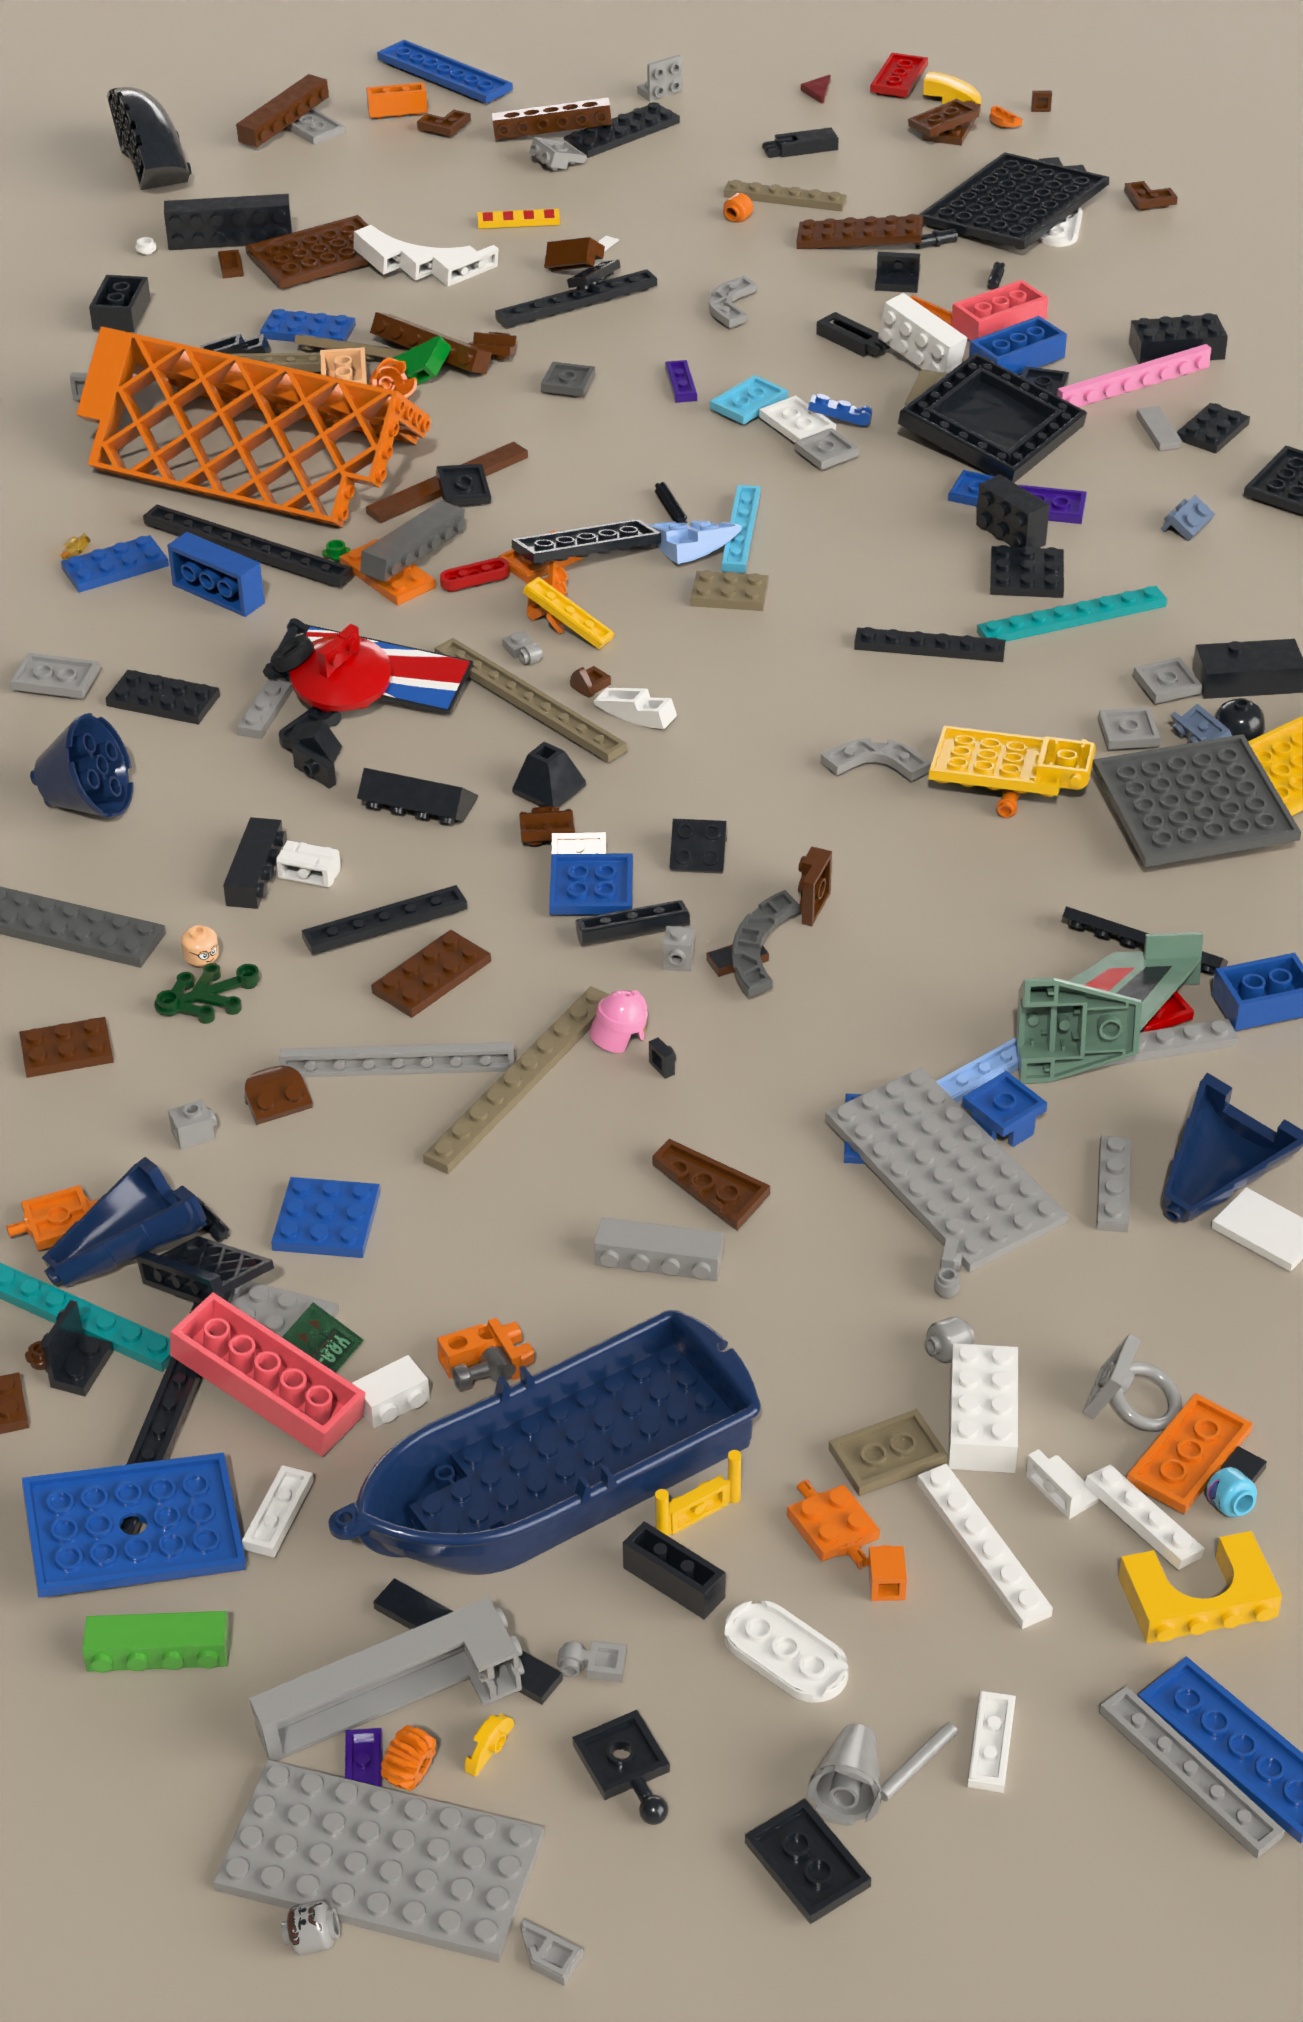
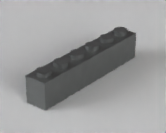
[360,500,465,582]

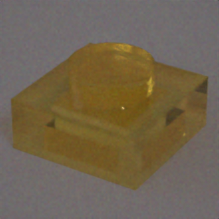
[60,533,91,560]

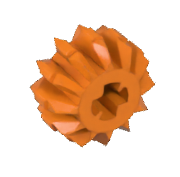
[381,1725,436,1791]

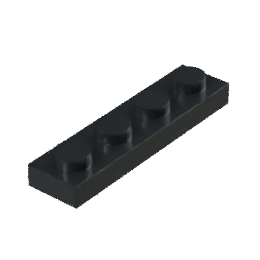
[567,259,621,290]

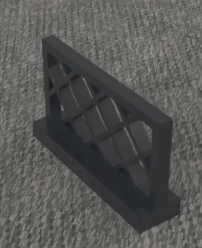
[136,1236,274,1304]

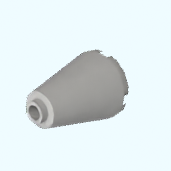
[807,1724,881,1826]

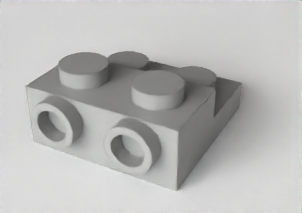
[530,137,587,171]

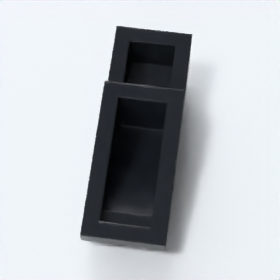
[200,333,271,354]

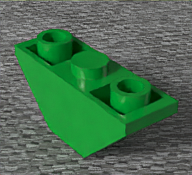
[391,335,451,385]

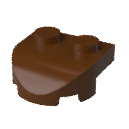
[468,332,517,360]
[519,806,575,845]
[244,1066,313,1125]

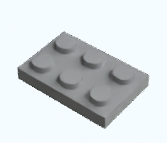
[10,653,100,699]

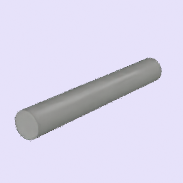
[881,1722,958,1801]

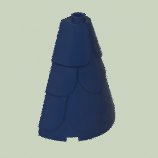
[1163,1072,1303,1222]
[42,1157,207,1287]

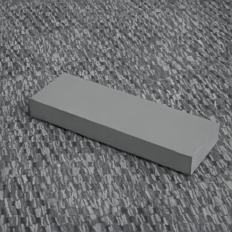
[1136,406,1182,451]

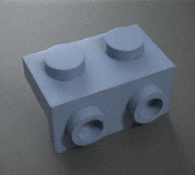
[1161,495,1215,541]
[1170,704,1232,743]

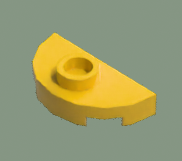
[465,1713,515,1777]

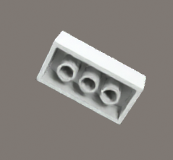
[878,293,967,373]
[949,1343,1018,1473]

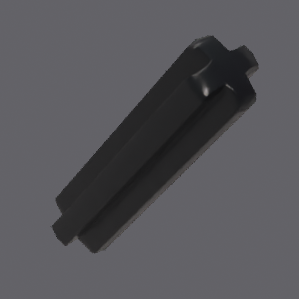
[655,482,687,523]

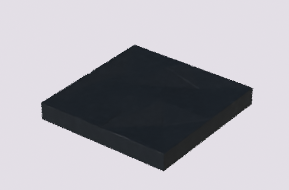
[898,353,1087,483]

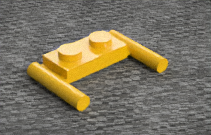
[655,1450,741,1536]

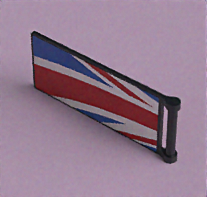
[263,618,473,715]

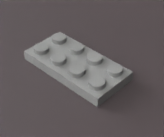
[223,1281,338,1355]

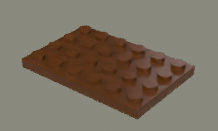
[245,215,371,289]

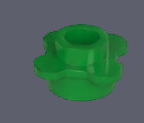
[322,540,351,561]

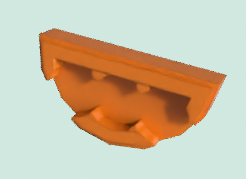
[989,105,1023,127]

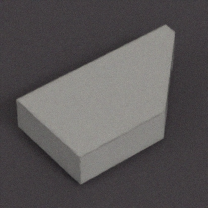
[520,1919,584,1986]

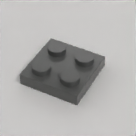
[541,362,595,397]

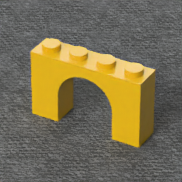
[1118,1531,1282,1644]

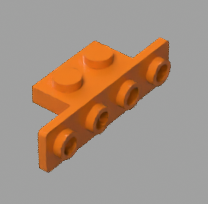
[527,561,568,634]

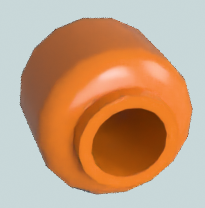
[723,193,753,222]

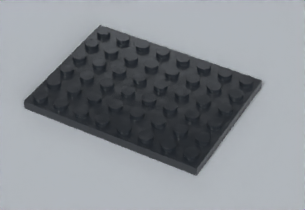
[919,152,1109,250]

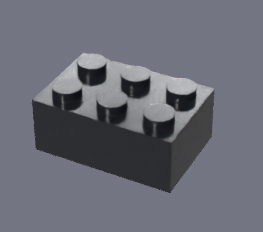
[89,275,151,333]
[976,475,1050,548]

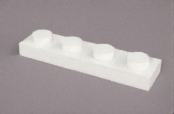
[1084,1464,1205,1570]

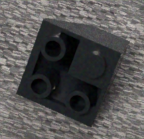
[512,741,586,807]

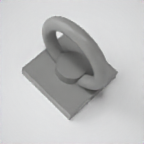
[1082,1333,1182,1431]

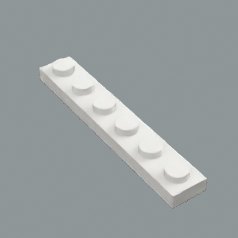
[917,1464,1053,1629]

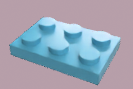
[710,375,788,425]

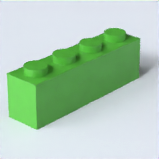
[82,1611,230,1673]

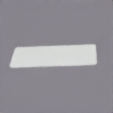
[598,236,619,252]

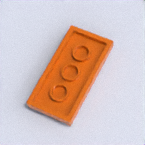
[339,539,436,606]
[1127,1393,1253,1514]

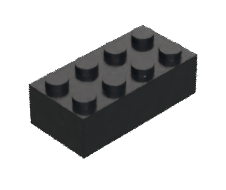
[1129,313,1228,364]

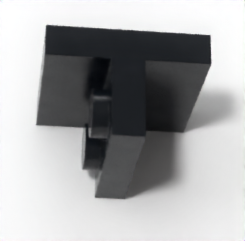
[875,251,920,293]

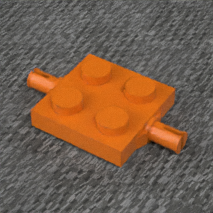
[6,1185,100,1251]
[786,1479,880,1569]

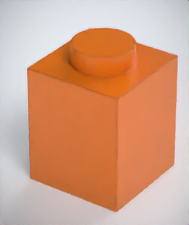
[868,1545,907,1601]

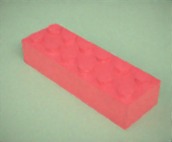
[170,1292,366,1457]

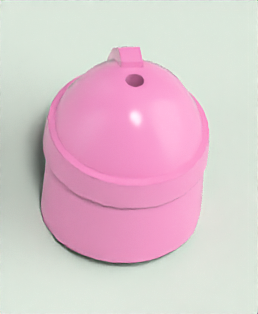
[589,990,648,1053]

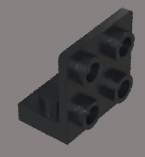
[669,818,728,874]
[41,1300,114,1397]

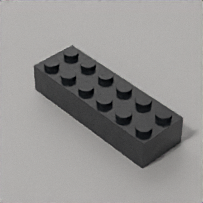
[164,194,293,250]

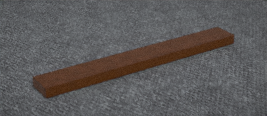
[366,441,528,523]

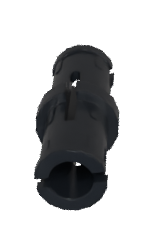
[915,228,958,249]

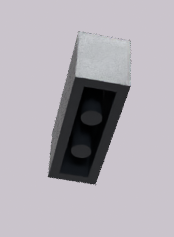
[622,1521,726,1619]

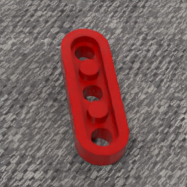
[440,558,510,592]

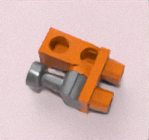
[437,1317,534,1391]

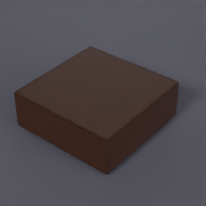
[1031,90,1052,112]

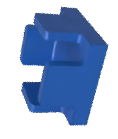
[962,1071,1047,1147]

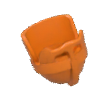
[370,357,417,398]

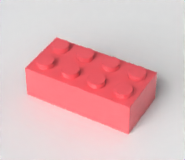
[951,280,1048,341]

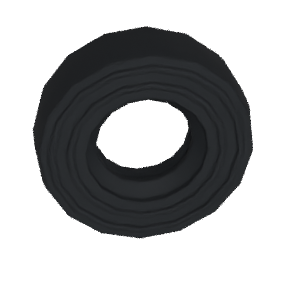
[270,635,314,672]

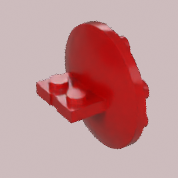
[289,623,392,712]

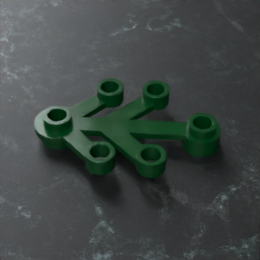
[154,963,260,1024]

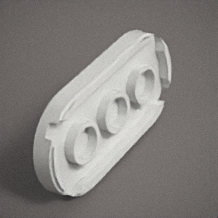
[1038,207,1082,247]
[724,1601,848,1703]

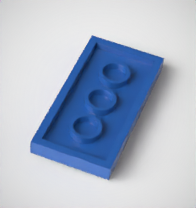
[260,309,356,342]
[61,535,169,593]

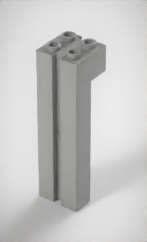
[249,1597,525,1761]

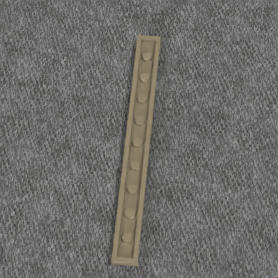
[434,638,627,763]
[423,986,609,1174]

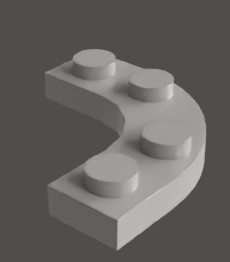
[709,276,757,328]
[821,738,931,781]

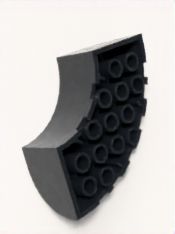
[107,87,192,190]

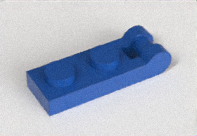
[808,394,872,426]

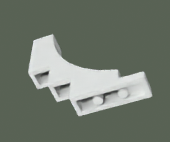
[354,225,499,287]

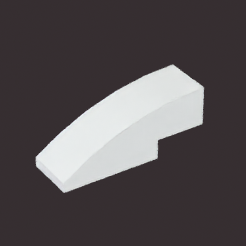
[594,688,677,729]

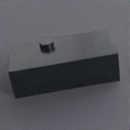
[1192,638,1303,699]

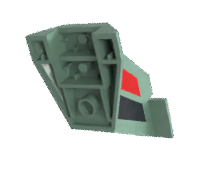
[1016,932,1203,1084]

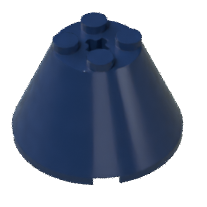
[30,713,133,818]

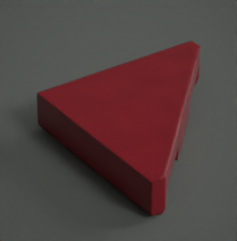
[801,75,831,103]

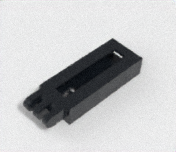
[762,127,839,158]
[816,312,891,357]

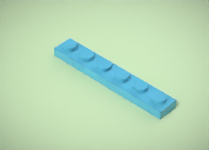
[722,485,761,573]

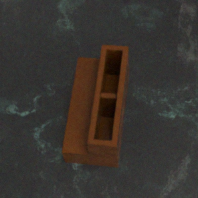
[544,237,605,272]

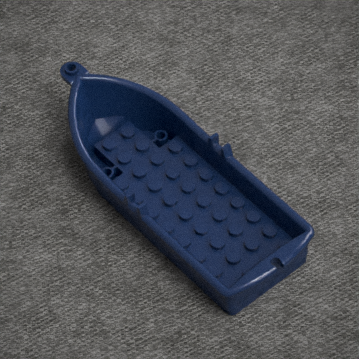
[328,1310,761,1575]

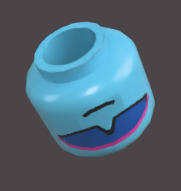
[1206,1467,1257,1518]

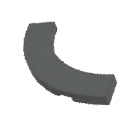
[732,890,800,997]

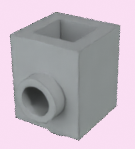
[663,926,694,972]
[168,1099,217,1150]

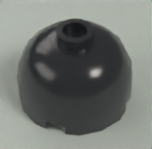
[1214,698,1265,741]

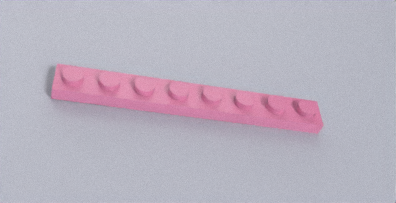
[1057,344,1211,407]

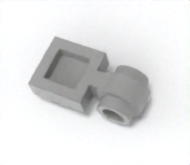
[502,631,543,665]
[935,1237,963,1299]
[557,1641,626,1682]

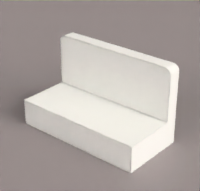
[1026,1449,1099,1519]

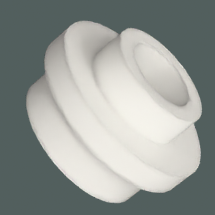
[135,237,156,255]

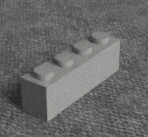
[594,1217,724,1281]

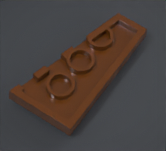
[652,1139,770,1230]

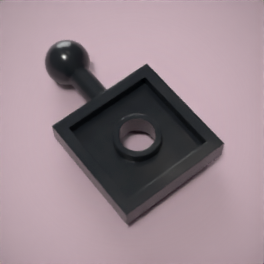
[572,1710,670,1825]

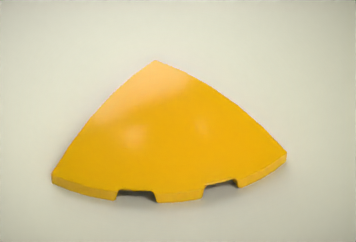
[923,71,981,104]

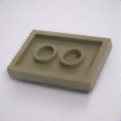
[691,570,769,611]
[829,1409,948,1496]

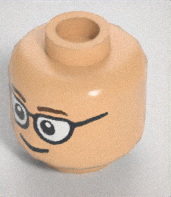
[181,925,219,968]

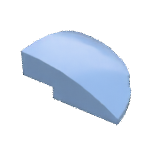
[647,521,742,564]

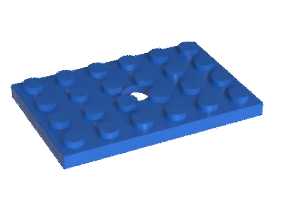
[22,1452,246,1598]

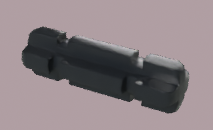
[987,261,1005,289]
[197,1197,230,1242]

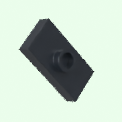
[292,743,336,789]

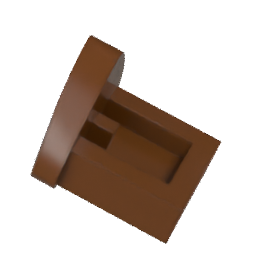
[570,666,611,698]

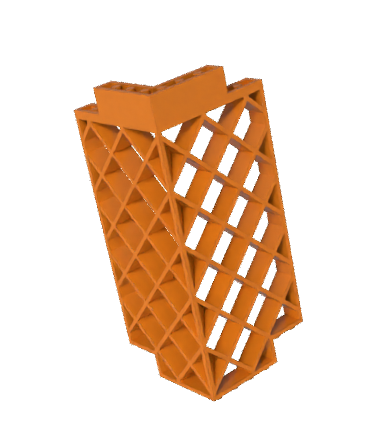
[76,326,431,527]

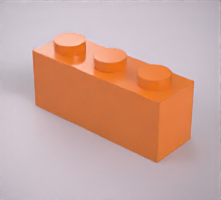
[366,82,428,119]

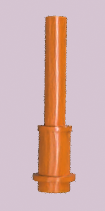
[996,789,1019,818]

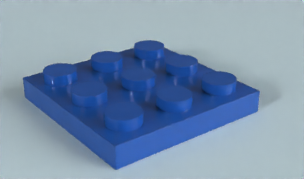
[549,853,633,915]
[271,1177,380,1258]

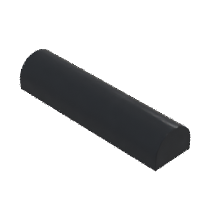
[575,900,690,946]

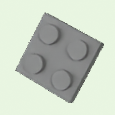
[795,428,859,470]
[1133,657,1202,704]
[1098,707,1161,750]

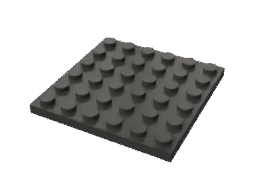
[1093,734,1301,867]

